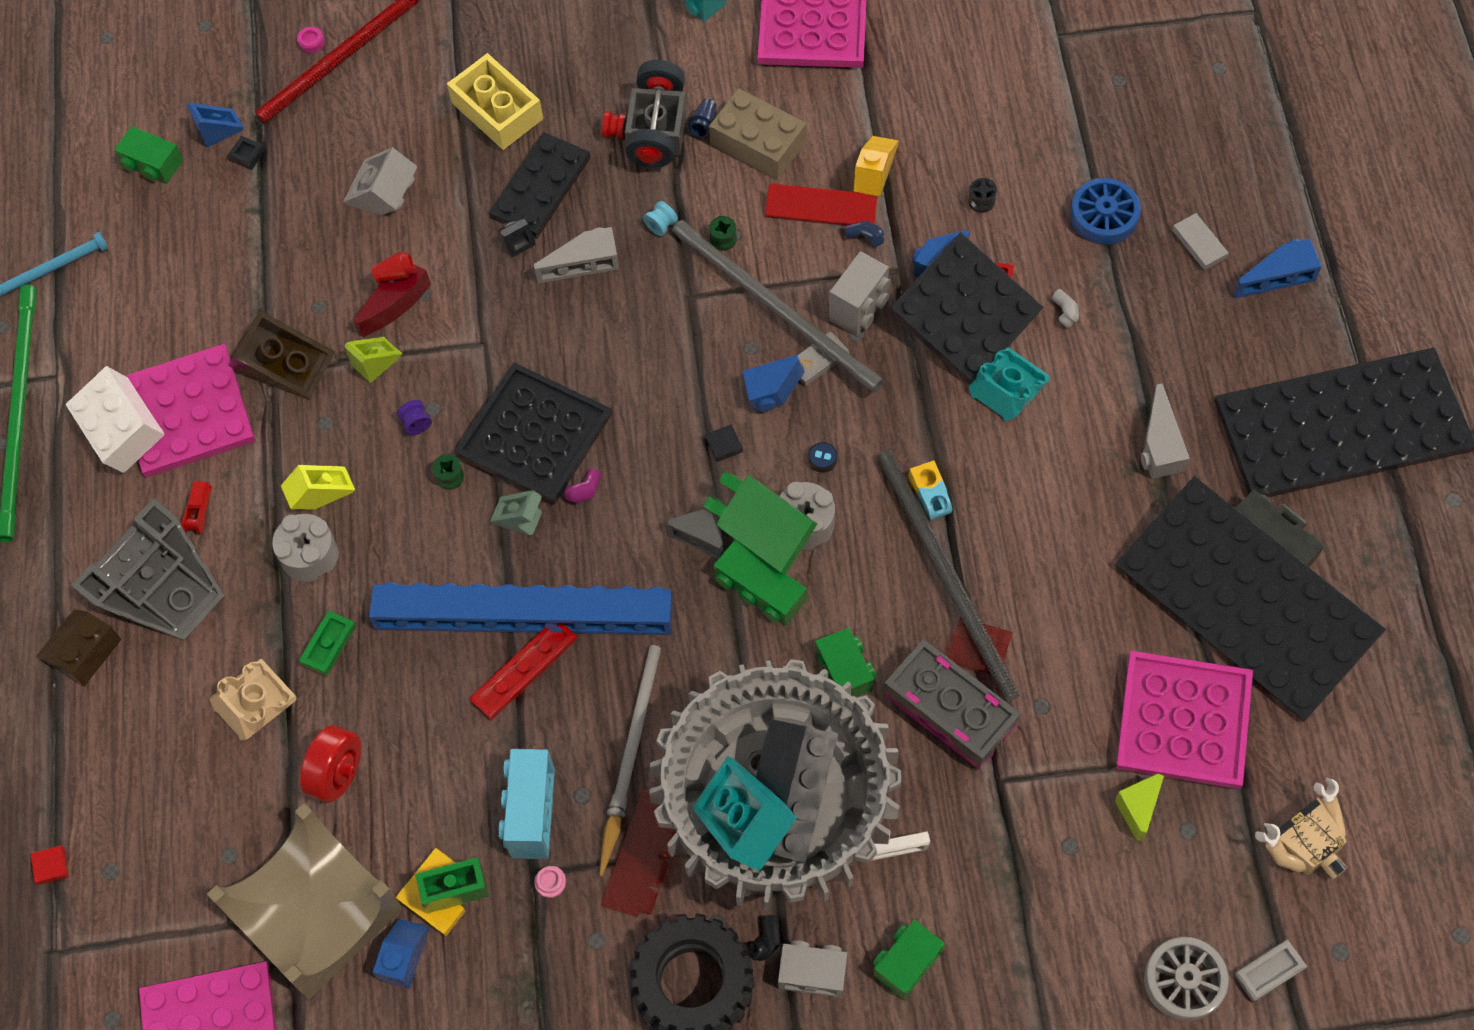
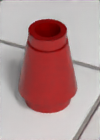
[371,251,416,283]

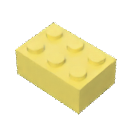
[447,53,543,150]

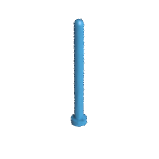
[0,232,109,297]

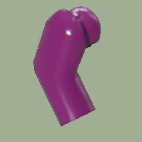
[564,469,602,503]

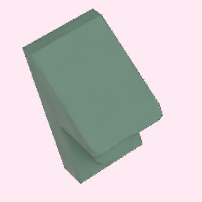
[490,490,542,535]

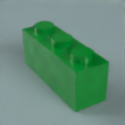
[714,539,807,626]

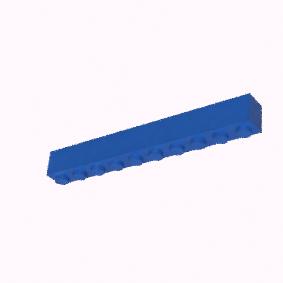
[369,582,673,635]

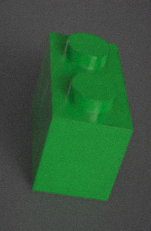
[114,126,183,184]
[815,627,876,697]
[415,857,490,913]
[873,919,945,1000]

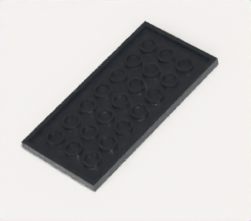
[1214,347,1474,497]
[1115,476,1386,722]

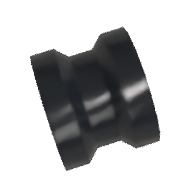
[968,178,997,213]

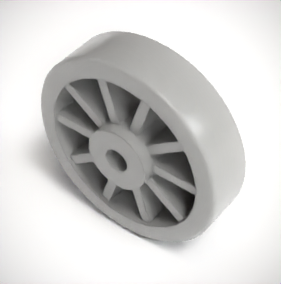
[1144,937,1229,1022]

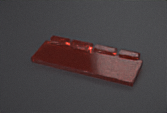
[602,789,676,917]

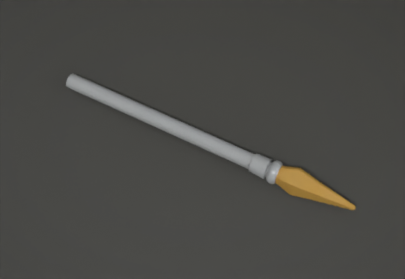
[600,645,661,876]

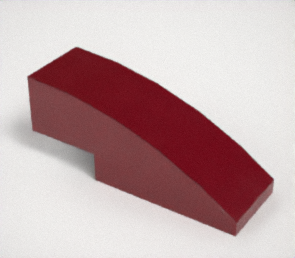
[353,265,431,337]

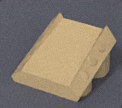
[209,659,297,741]

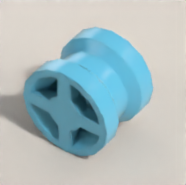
[643,201,678,236]

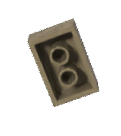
[709,88,807,180]

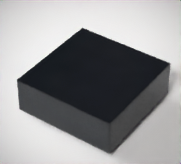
[227,136,266,170]
[705,424,743,462]

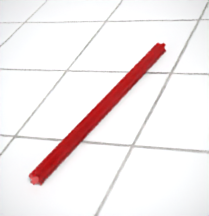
[254,0,420,124]

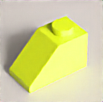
[281,465,355,510]

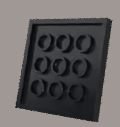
[888,232,1044,385]
[454,362,613,505]

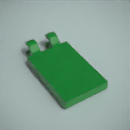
[703,471,818,574]

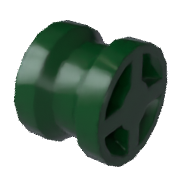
[709,216,737,251]
[432,454,464,490]

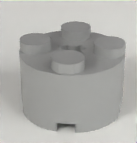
[780,482,835,551]
[272,514,339,582]

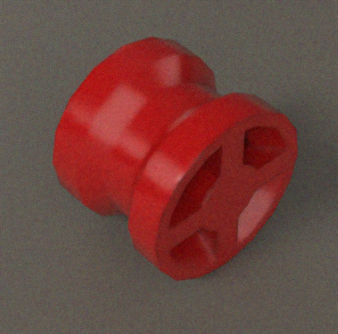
[602,111,628,141]

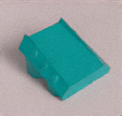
[969,347,1050,422]

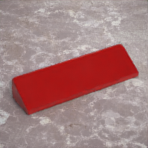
[765,183,878,225]

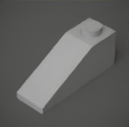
[534,227,619,283]
[1141,383,1190,479]

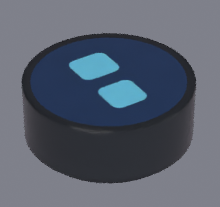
[809,442,838,473]

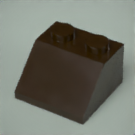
[37,609,122,687]

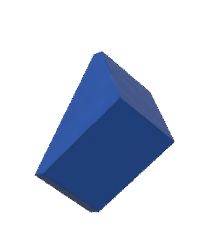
[187,103,244,147]

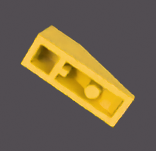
[854,136,899,196]

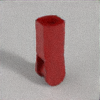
[181,481,212,534]

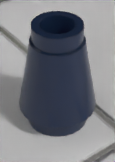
[688,98,717,138]

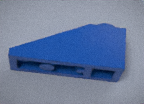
[1234,238,1322,298]

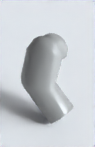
[1051,289,1079,328]

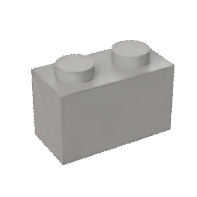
[778,941,848,998]

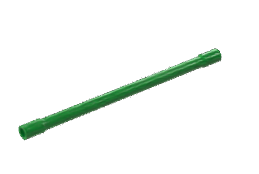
[0,285,37,543]

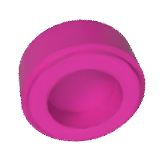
[297,27,325,53]

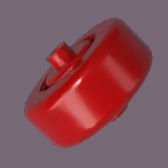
[300,725,362,803]

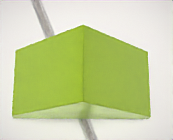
[344,337,402,383]
[1115,774,1164,842]

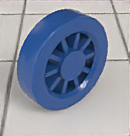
[1070,178,1141,244]

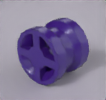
[396,400,432,435]

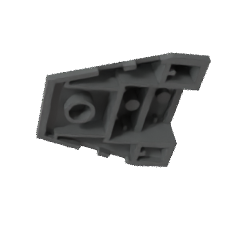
[71,498,224,641]

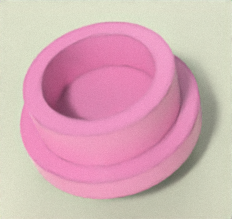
[534,866,566,898]

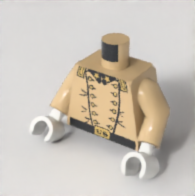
[1255,777,1348,880]

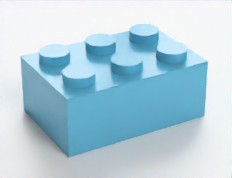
[499,749,555,859]

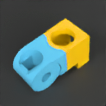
[907,460,952,521]

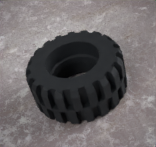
[629,913,754,1030]

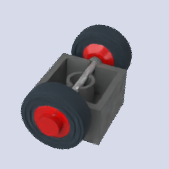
[625,60,687,168]

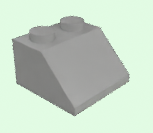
[343,147,418,215]

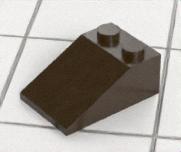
[228,310,335,400]

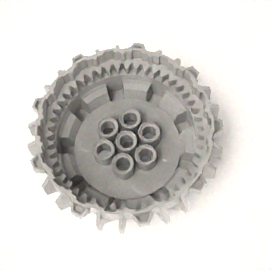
[649,659,901,911]

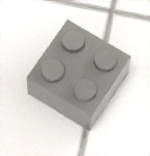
[829,251,890,336]

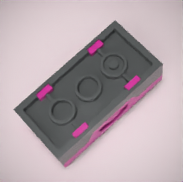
[883,639,1021,771]

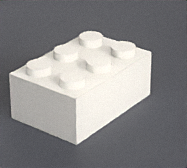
[66,366,165,473]

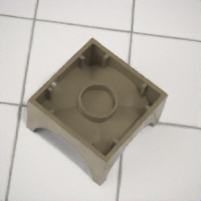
[207,803,403,1000]

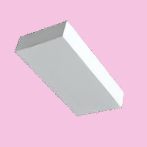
[871,831,930,861]

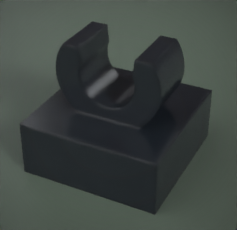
[500,219,536,257]

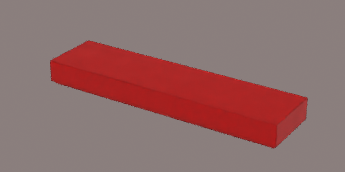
[469,623,578,721]

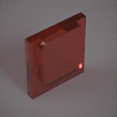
[948,617,1012,674]

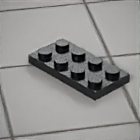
[489,132,591,239]

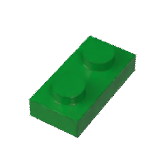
[299,610,356,677]

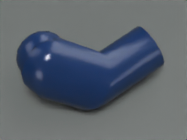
[845,221,884,246]

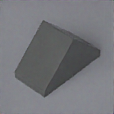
[667,508,723,559]

